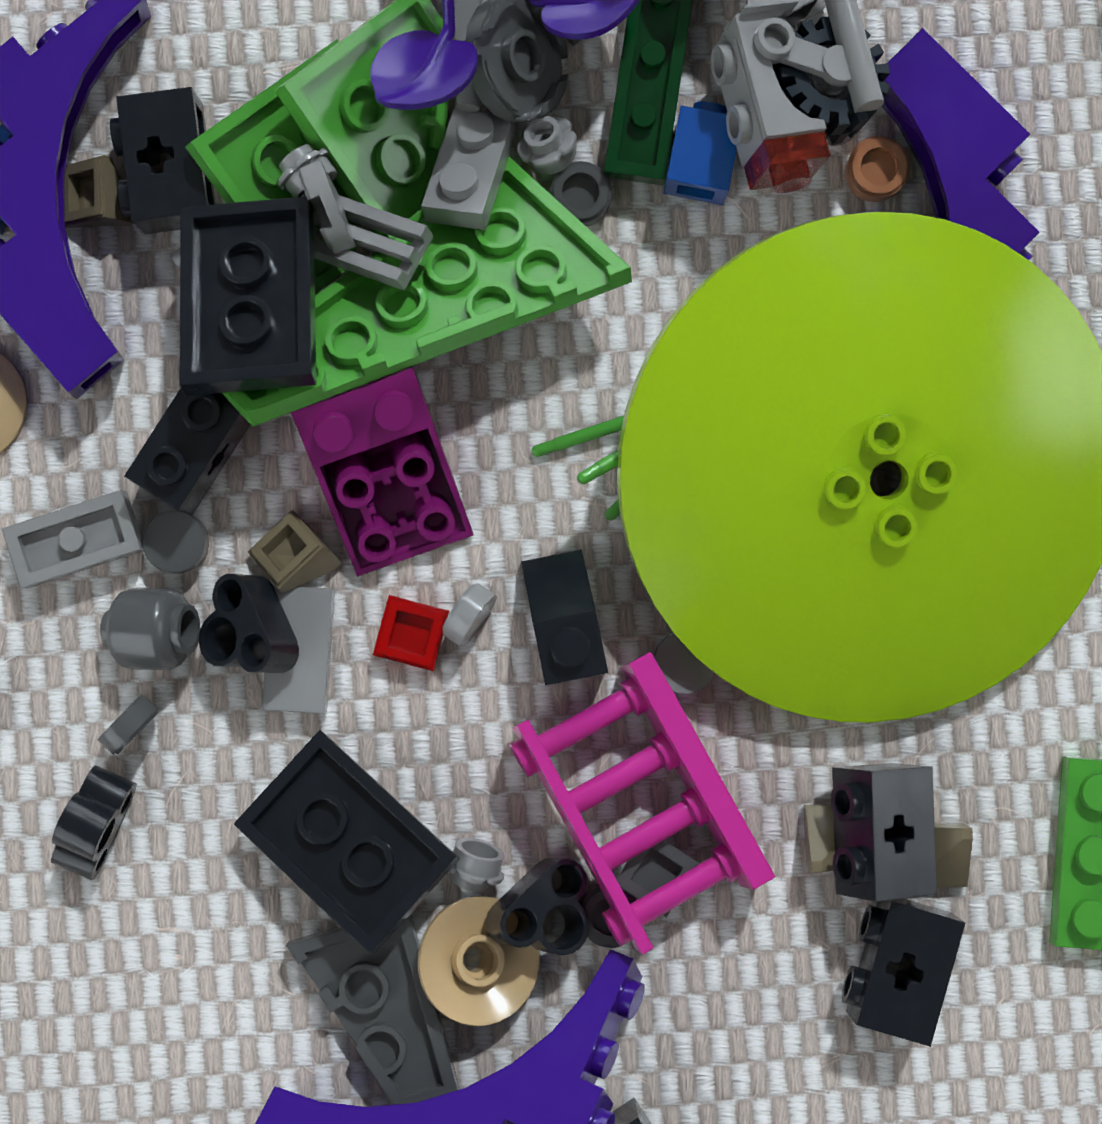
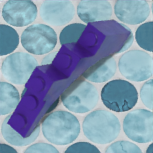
[0,0,151,399]
[881,28,1040,260]
[255,949,645,1124]

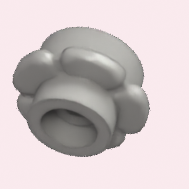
[517,116,577,175]
[278,144,338,198]
[449,838,504,892]

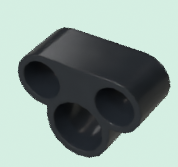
[199,573,299,673]
[51,765,137,880]
[485,858,589,955]

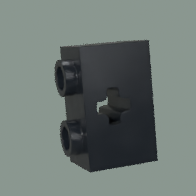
[110,87,216,234]
[124,388,250,515]
[831,763,937,902]
[842,899,966,1047]

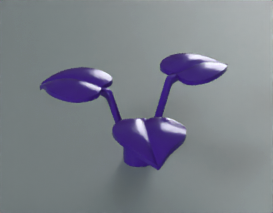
[370,0,640,110]

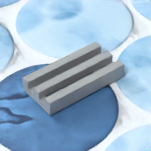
[313,195,434,291]

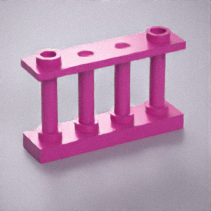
[509,652,776,955]

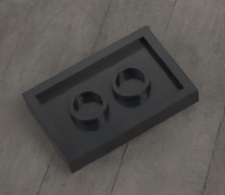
[179,196,317,396]
[234,730,460,955]

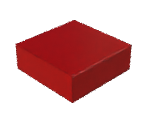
[373,595,450,671]

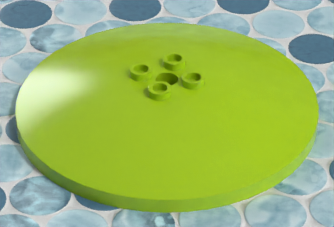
[617,212,1102,723]

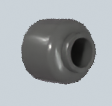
[100,588,201,670]

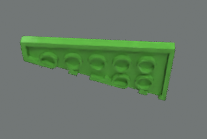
[222,157,632,427]

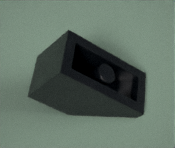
[521,549,608,686]

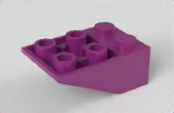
[291,366,474,577]

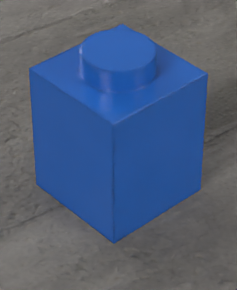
[663,101,737,205]

